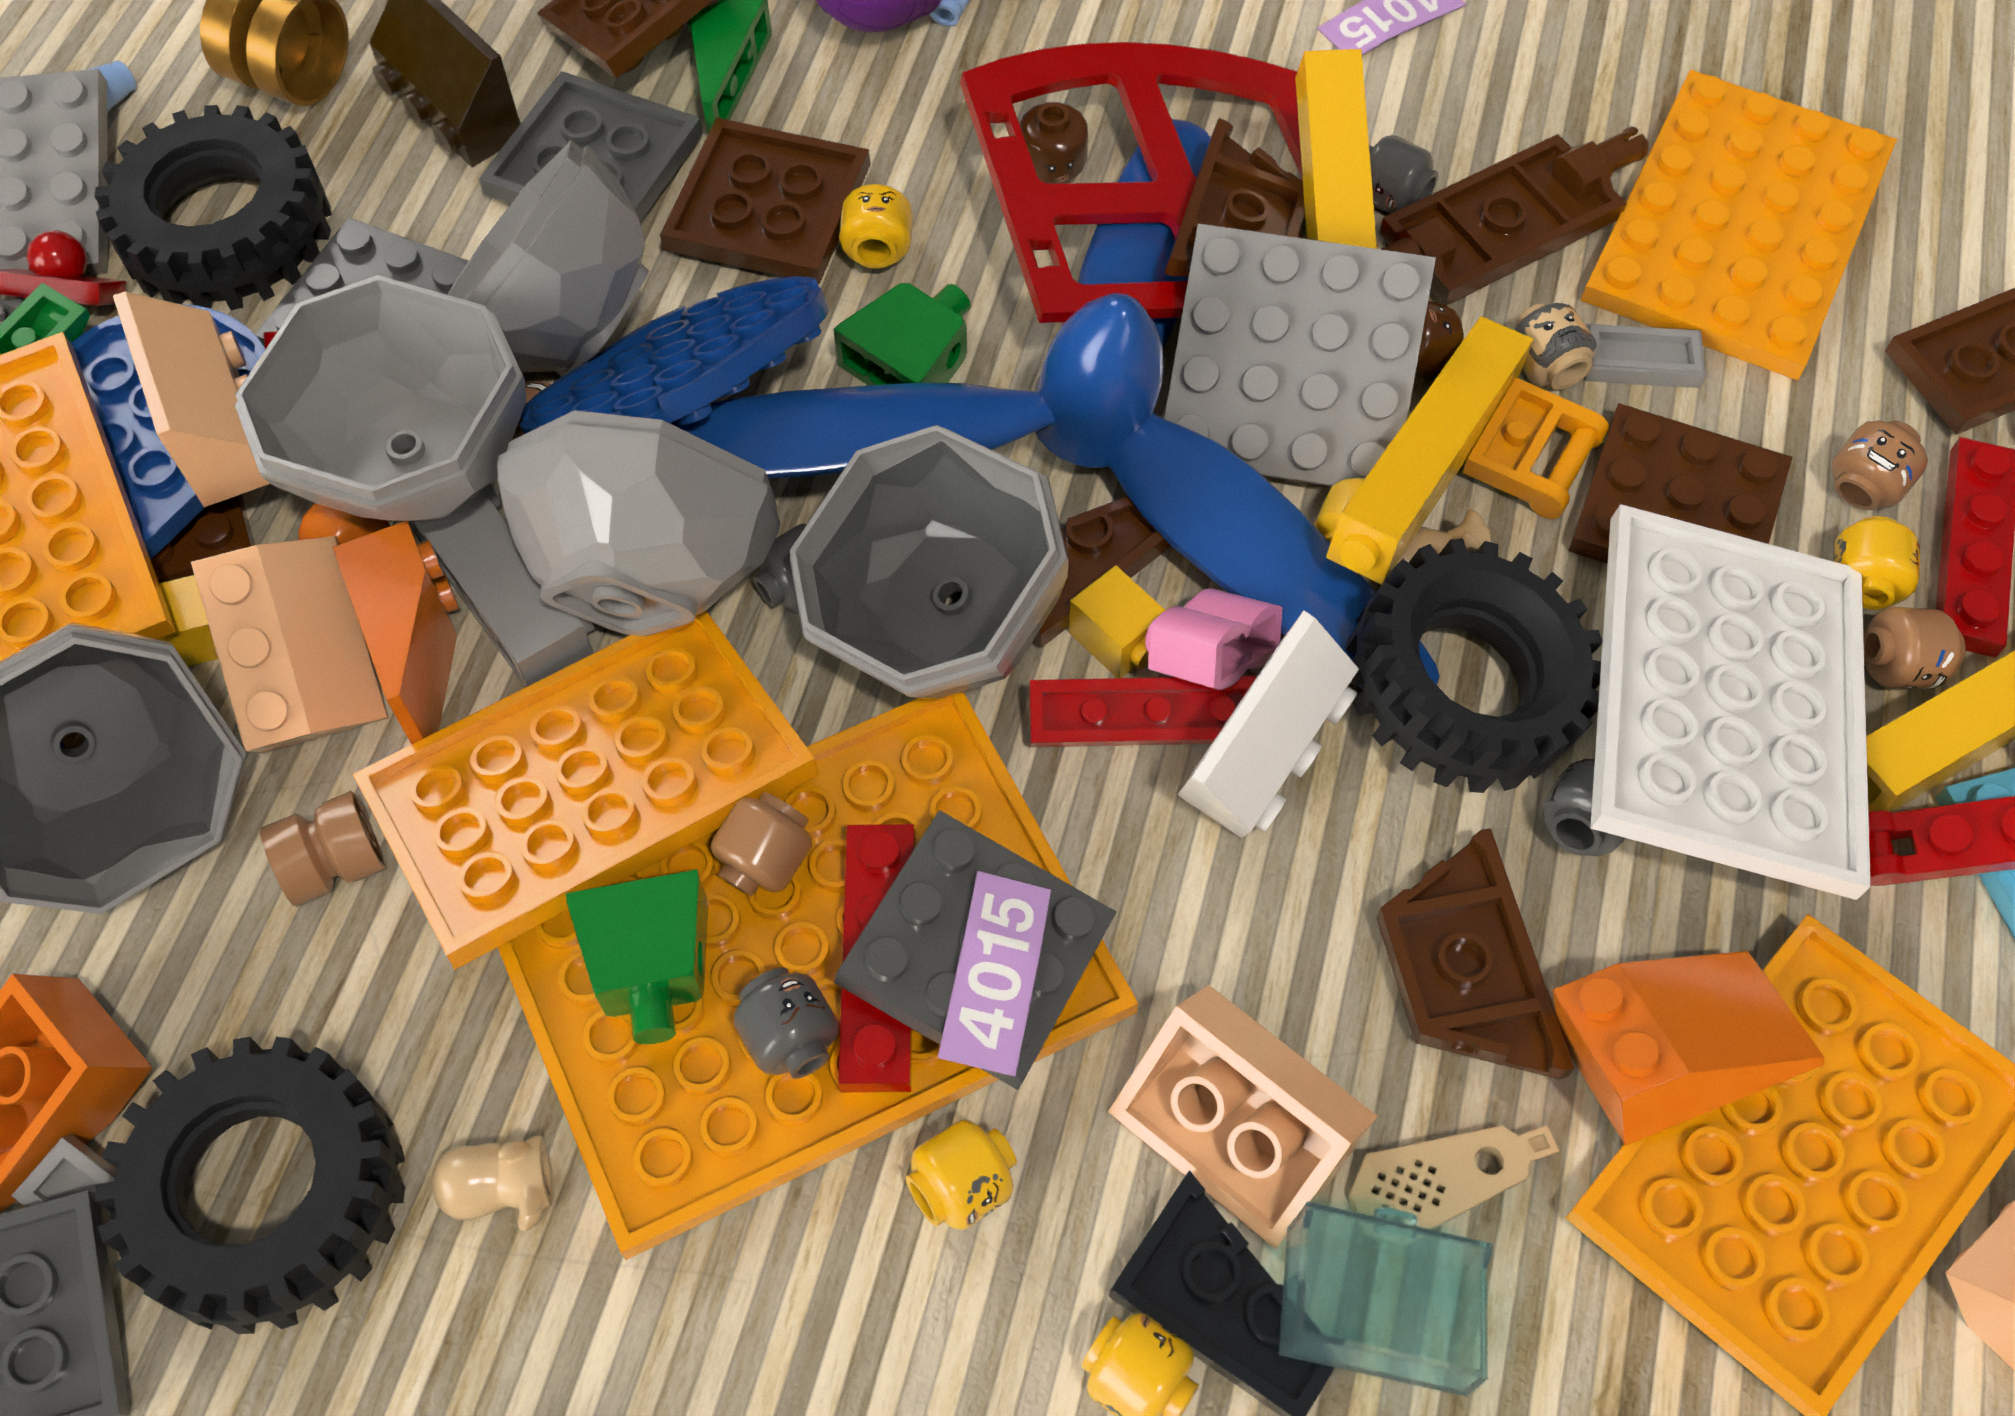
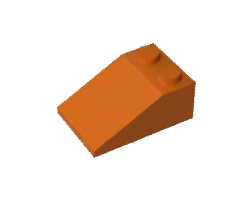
[332,521,460,744]
[1553,951,1825,1146]
[0,974,153,1214]

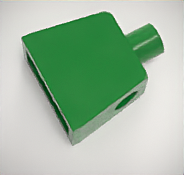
[833,283,971,386]
[566,869,708,1044]

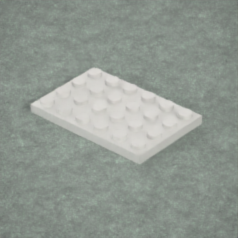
[1590,504,1870,900]

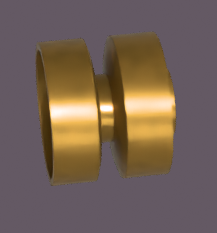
[200,0,349,106]

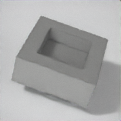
[11,1134,117,1209]

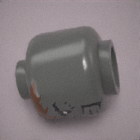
[1542,759,1625,856]

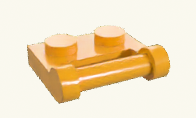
[1462,377,1609,519]

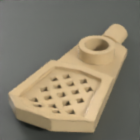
[1347,1125,1560,1245]

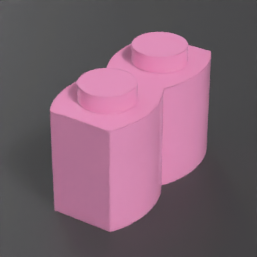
[1145,588,1283,690]

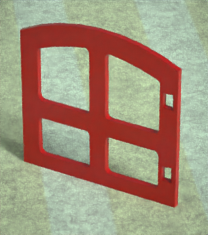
[960,42,1378,323]

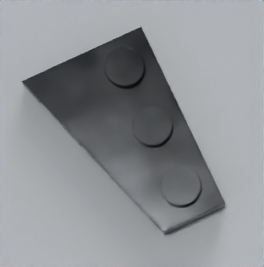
[1109,1170,1341,1416]

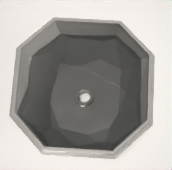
[789,425,1069,698]
[0,623,246,914]

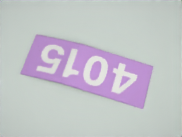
[1317,0,1467,55]
[938,871,1051,1077]

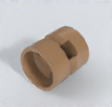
[260,791,386,907]

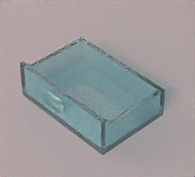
[1279,1201,1493,1397]

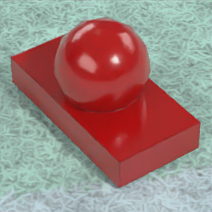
[0,230,126,306]

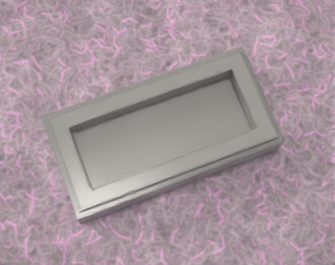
[1584,324,1706,388]

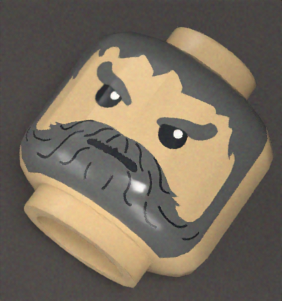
[1514,303,1597,390]

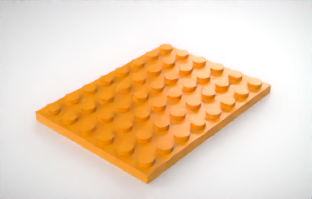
[497,692,1139,1260]

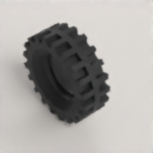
[94,105,332,310]
[1345,539,1603,793]
[95,1037,405,1334]

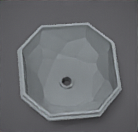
[447,140,649,377]
[235,275,526,523]
[497,410,781,636]

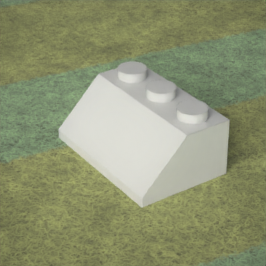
[1177,611,1359,839]

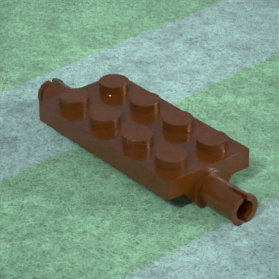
[1379,126,1649,305]

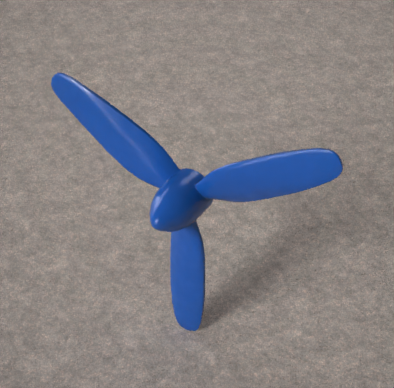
[670,119,1440,689]

